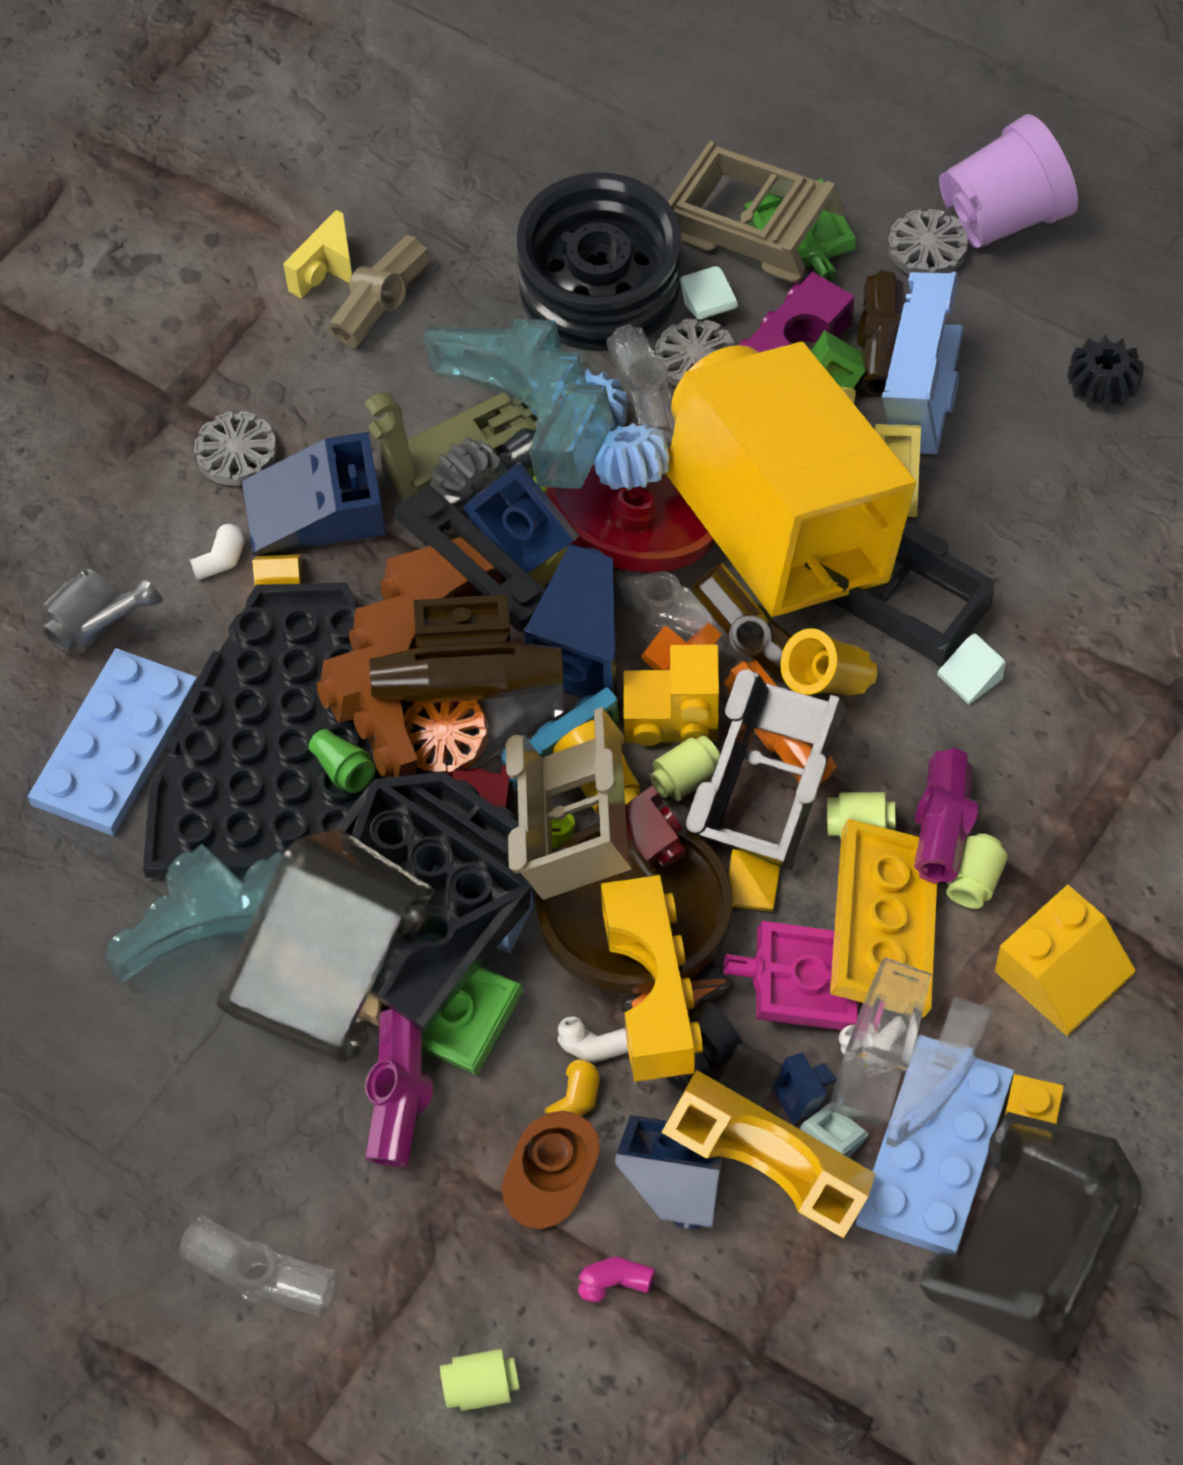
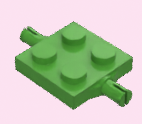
[744,179,856,282]

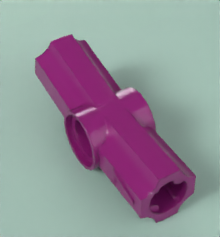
[914,748,979,884]
[365,1009,433,1167]

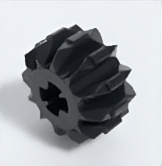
[1067,334,1144,411]

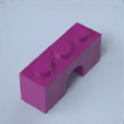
[738,272,855,352]

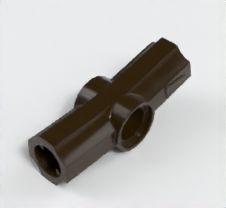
[857,270,903,397]
[691,563,792,686]

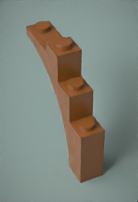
[317,531,503,778]

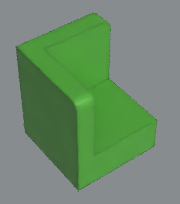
[811,331,866,389]

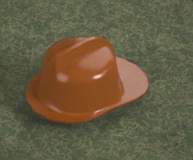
[501,1110,600,1229]

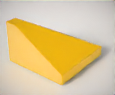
[729,849,780,912]

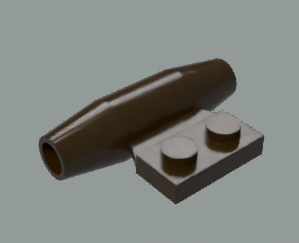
[369,594,563,703]

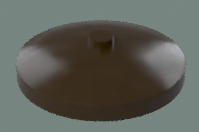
[536,822,732,994]

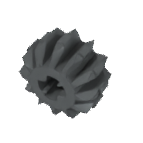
[429,437,507,517]

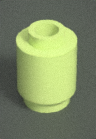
[650,735,720,801]
[827,792,896,840]
[946,834,1008,909]
[440,1349,519,1411]

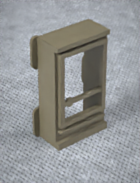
[668,141,846,283]
[506,707,632,900]

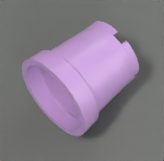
[939,114,1078,248]

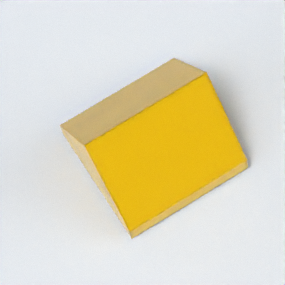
[252,554,302,586]

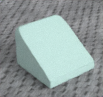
[680,266,738,320]
[937,633,1006,705]
[800,1103,869,1158]

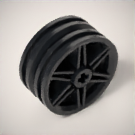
[516,172,681,351]

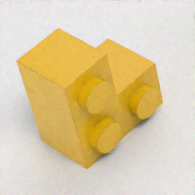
[624,645,719,746]

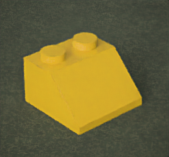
[995,884,1136,1037]

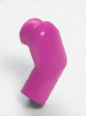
[578,1256,656,1303]

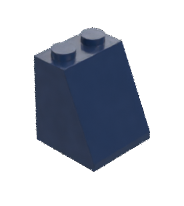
[524,544,617,699]

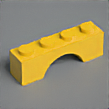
[601,875,703,1082]
[662,1070,876,1238]

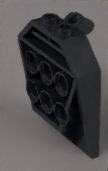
[267,772,531,1033]

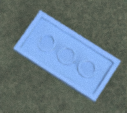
[27,648,198,836]
[856,1039,1014,1259]

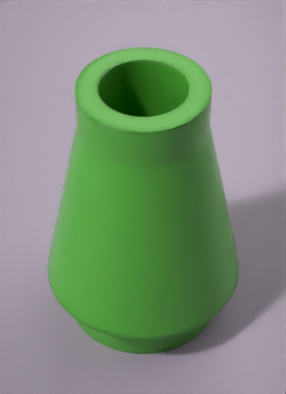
[308,729,375,793]

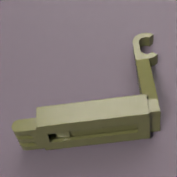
[364,392,557,501]

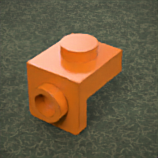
[641,622,722,670]

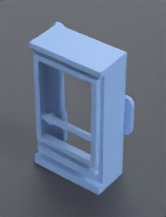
[882,271,964,454]

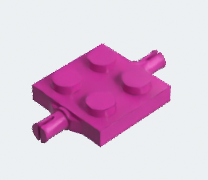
[723,921,858,1030]

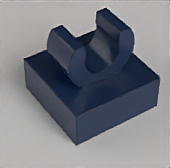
[770,1053,837,1125]

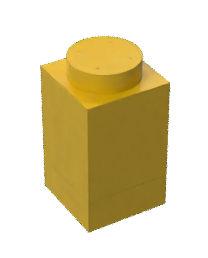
[666,341,917,617]

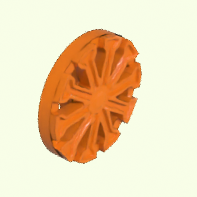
[403,700,489,775]

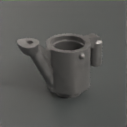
[40,568,163,653]

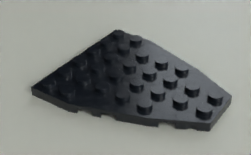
[143,583,433,878]

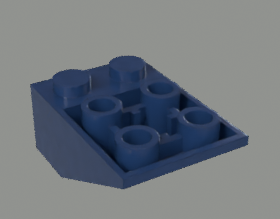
[242,432,386,557]

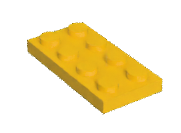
[830,819,937,1018]

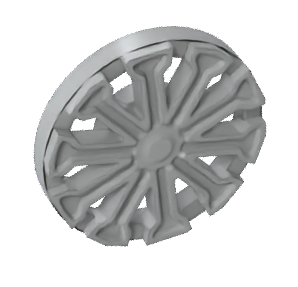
[888,208,968,274]
[655,319,735,387]
[194,411,278,486]

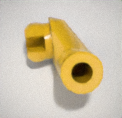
[543,1059,600,1116]

